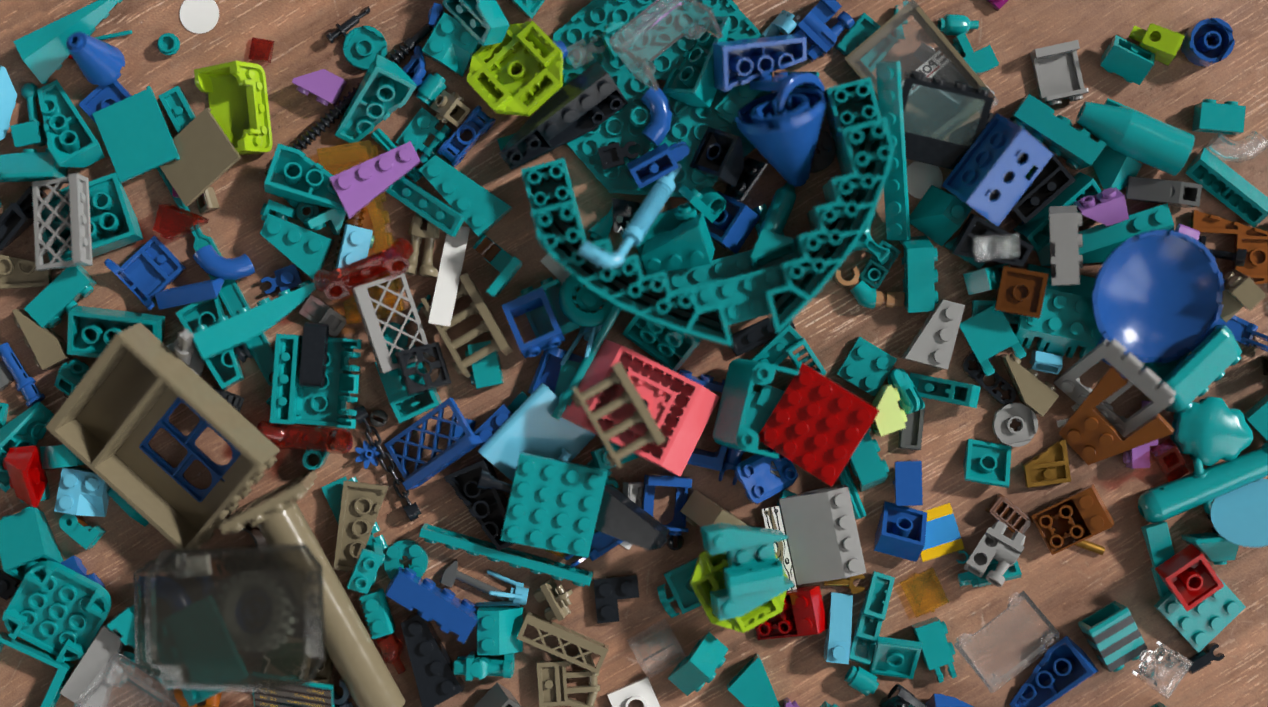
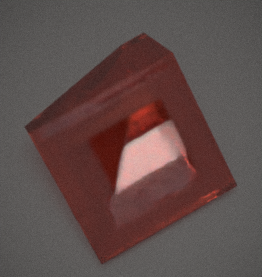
[249,37,274,63]

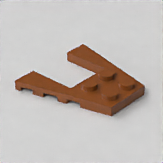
[1191,210,1268,285]
[1059,365,1174,465]

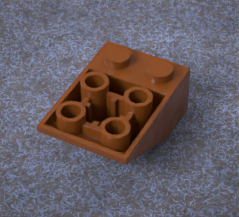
[1031,484,1114,555]

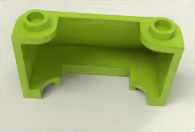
[194,61,273,155]

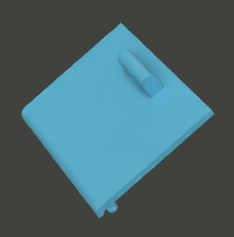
[478,383,596,482]

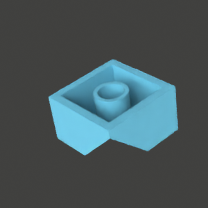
[54,466,111,517]

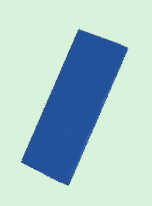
[155,278,224,309]

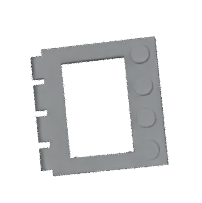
[1054,339,1176,437]

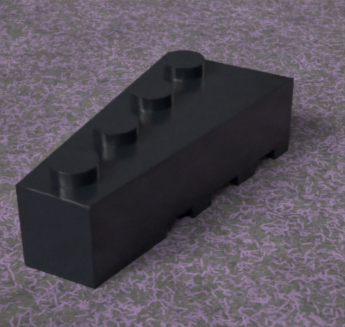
[444,459,516,551]
[401,613,465,707]

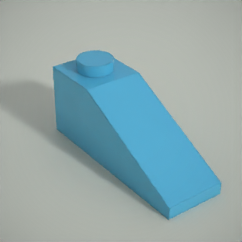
[823,592,853,664]

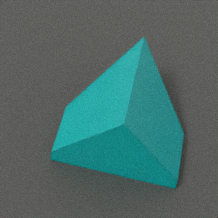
[1092,146,1142,190]

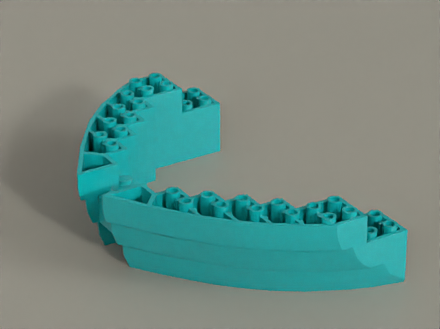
[521,77,895,346]

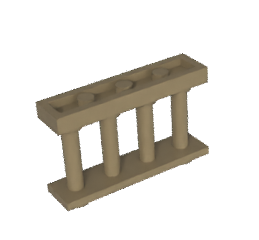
[421,272,513,378]
[571,362,666,469]

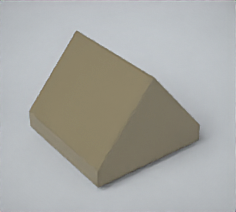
[196,187,220,214]

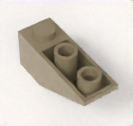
[12,309,73,370]
[1001,354,1059,417]

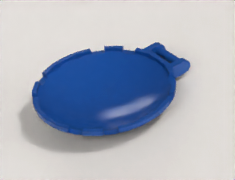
[1092,230,1225,366]

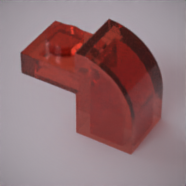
[1150,438,1189,482]

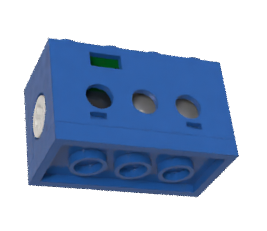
[941,113,1054,227]

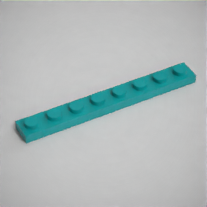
[876,61,911,240]
[419,523,593,587]

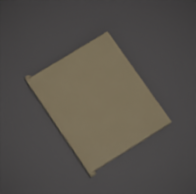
[159,107,241,206]

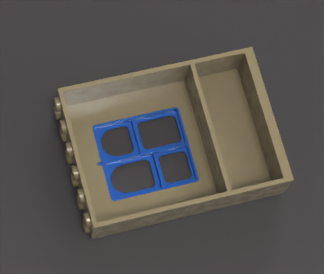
[45,323,280,555]

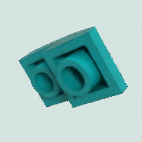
[859,239,901,289]

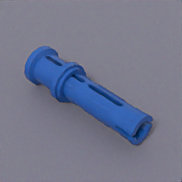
[0,342,45,407]

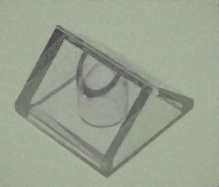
[628,619,687,679]

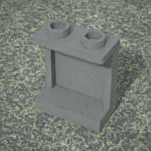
[1030,40,1089,106]

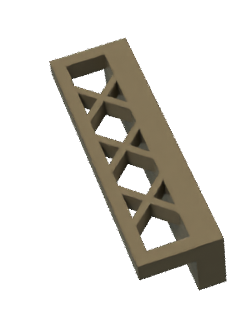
[516,611,609,674]

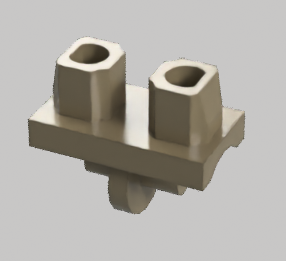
[534,578,573,622]

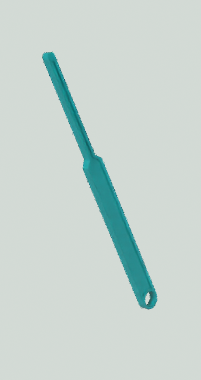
[157,167,275,387]

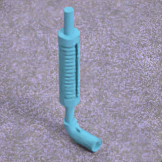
[578,163,682,268]

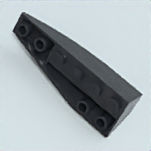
[499,61,628,170]

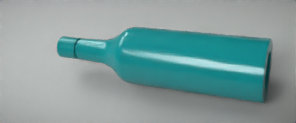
[758,182,796,237]

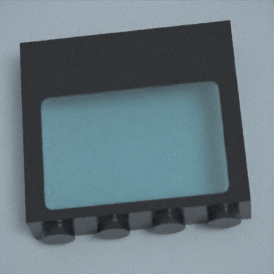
[902,71,994,170]

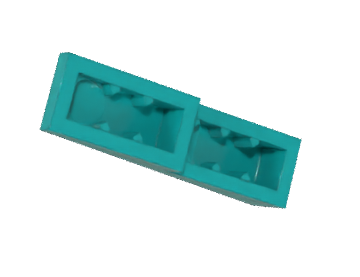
[1141,521,1175,599]

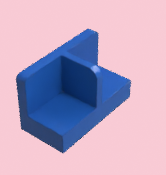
[893,460,923,506]

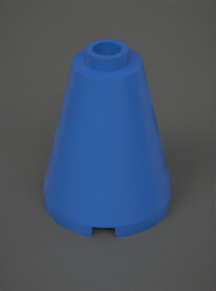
[66,32,125,87]

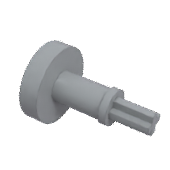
[167,329,204,377]

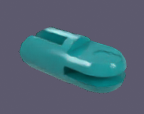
[887,368,925,415]

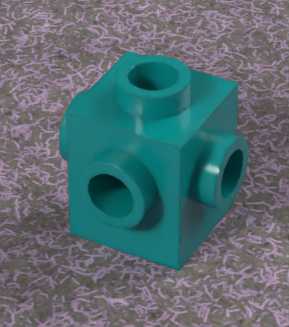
[54,358,90,396]

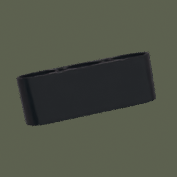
[299,322,329,389]

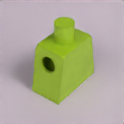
[1128,23,1185,66]

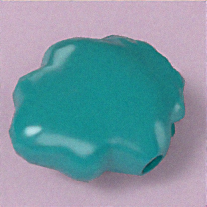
[1170,396,1253,466]

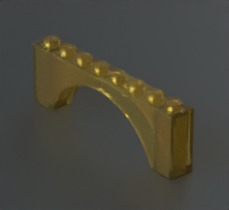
[317,140,405,325]

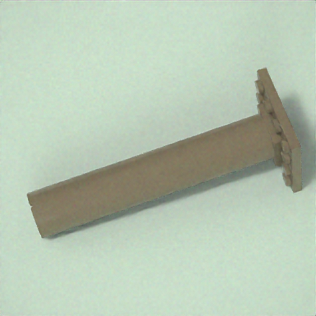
[219,470,406,707]

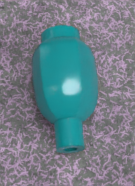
[937,14,979,36]

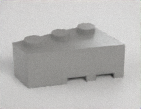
[1049,205,1083,285]
[901,299,965,370]

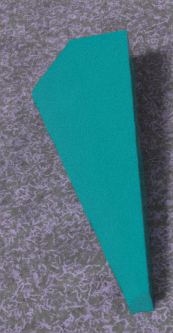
[13,0,123,85]

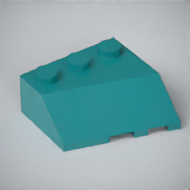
[622,314,703,372]

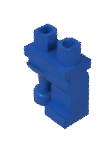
[793,0,855,62]

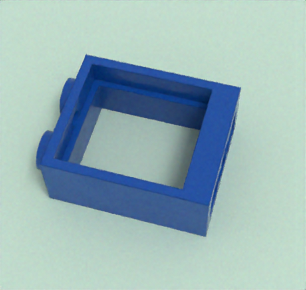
[501,287,566,358]

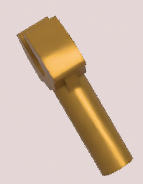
[823,574,865,594]

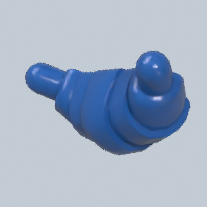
[402,46,427,87]

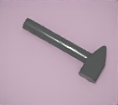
[440,560,505,601]

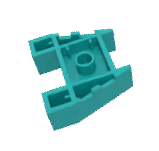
[701,522,794,620]

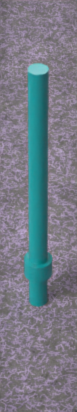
[551,304,622,420]

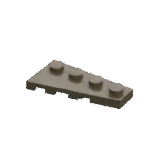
[0,254,52,289]
[333,480,389,572]

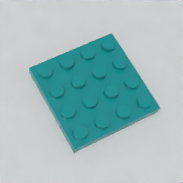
[500,452,608,558]

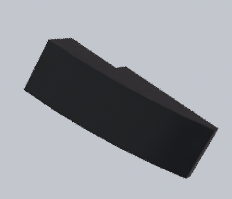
[0,186,47,251]

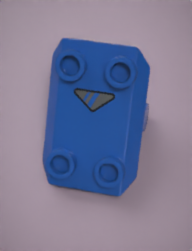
[735,447,799,504]

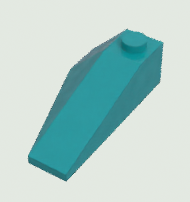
[662,17,731,108]
[335,54,417,145]
[37,80,105,168]
[264,143,345,211]

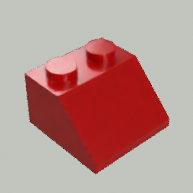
[3,445,48,508]
[1155,543,1224,612]

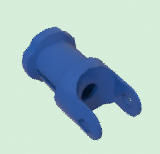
[719,447,746,485]

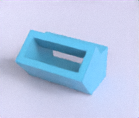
[1030,350,1063,375]

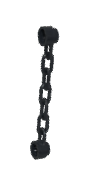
[352,405,422,522]

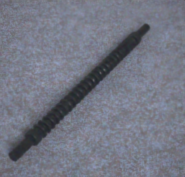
[264,23,432,176]

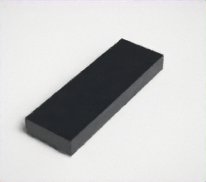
[730,318,796,357]

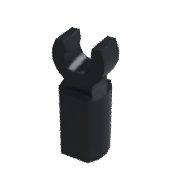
[1183,643,1225,675]

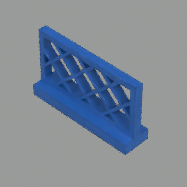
[384,398,482,490]

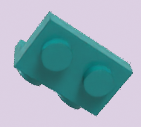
[347,542,385,594]

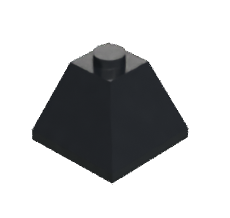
[689,126,745,187]

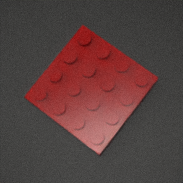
[758,363,880,487]

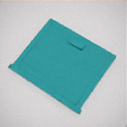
[92,86,180,183]

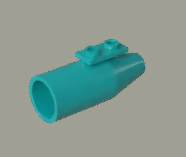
[1076,98,1195,176]

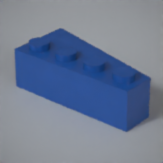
[713,34,807,92]
[385,567,478,644]

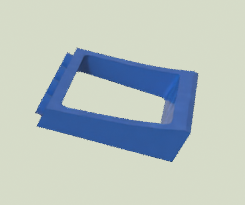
[643,365,727,471]

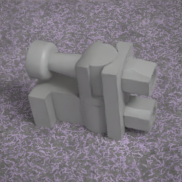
[963,520,1026,587]

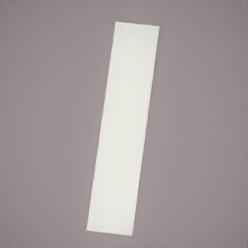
[428,226,470,327]

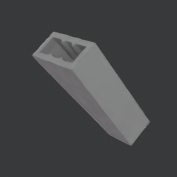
[60,623,125,707]

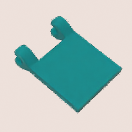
[959,305,1027,376]

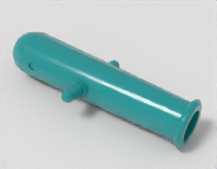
[1138,443,1268,523]

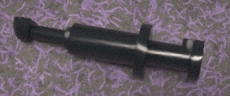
[325,6,370,44]

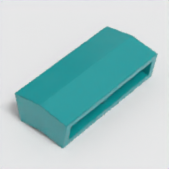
[725,558,785,598]

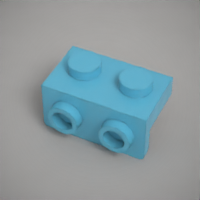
[336,224,375,274]

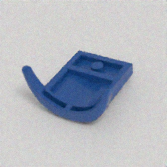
[749,71,827,112]
[104,235,186,310]

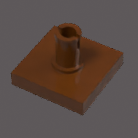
[994,266,1048,319]

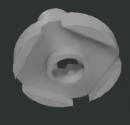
[992,403,1038,447]

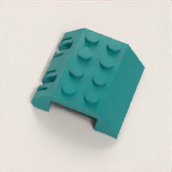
[1013,264,1102,364]
[270,334,362,429]

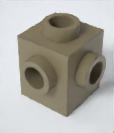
[430,90,470,128]

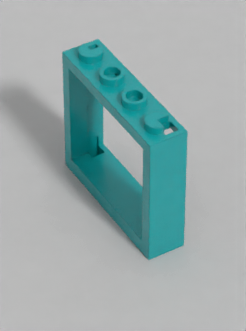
[0,632,75,707]

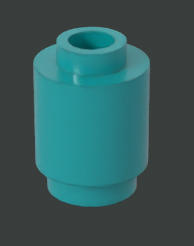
[416,72,447,107]
[844,665,879,696]

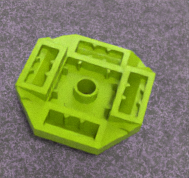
[466,21,563,116]
[690,550,789,633]

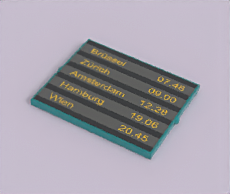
[252,673,335,707]

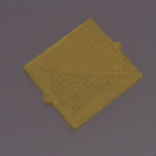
[900,567,949,618]

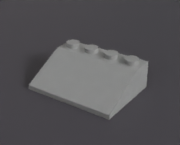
[778,484,866,585]

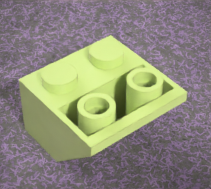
[871,384,907,436]

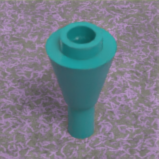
[588,206,613,242]

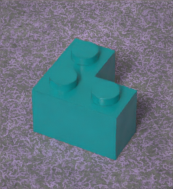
[668,632,729,696]

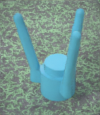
[560,325,602,366]
[475,570,529,607]

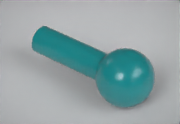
[21,83,39,122]

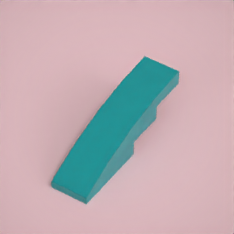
[849,571,895,665]

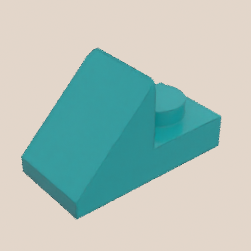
[303,208,346,235]

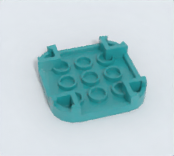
[2,560,112,664]

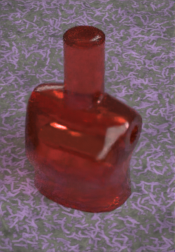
[376,632,406,674]

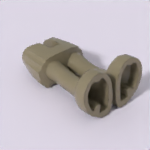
[397,213,440,278]

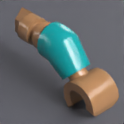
[833,266,905,309]

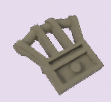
[536,650,600,707]

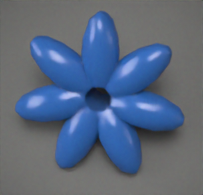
[355,440,380,469]

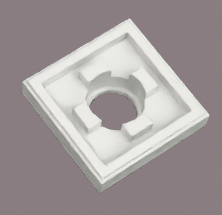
[607,676,661,707]

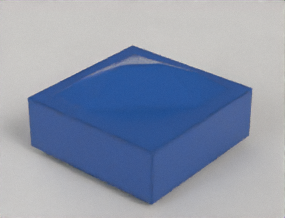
[428,2,444,29]

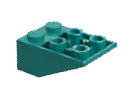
[374,344,442,423]

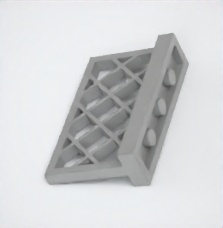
[32,173,93,271]
[351,271,432,373]

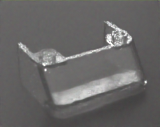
[609,0,723,91]

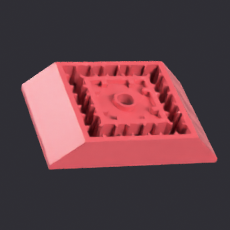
[561,339,720,477]

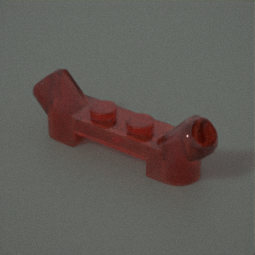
[314,238,414,300]
[257,421,353,454]

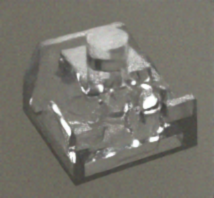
[1132,641,1193,699]

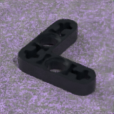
[962,327,1016,405]

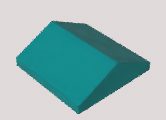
[963,439,1012,488]

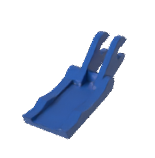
[1217,315,1268,352]
[565,531,623,568]

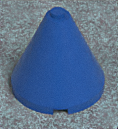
[735,87,826,187]

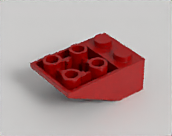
[755,585,828,640]

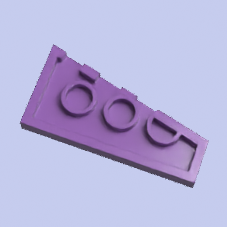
[329,141,420,219]

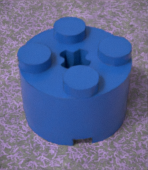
[1181,18,1235,67]

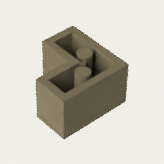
[1220,269,1267,323]
[680,490,747,532]

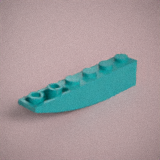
[192,280,319,362]

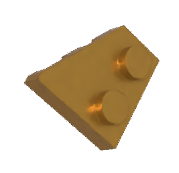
[1023,439,1071,488]

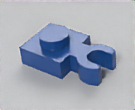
[261,264,303,294]

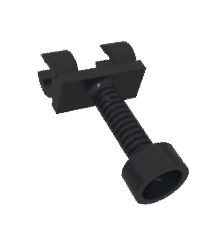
[1198,236,1247,267]

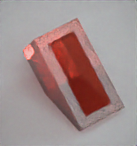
[153,204,209,240]

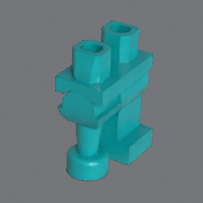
[454,651,515,681]

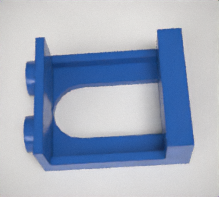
[642,474,692,536]

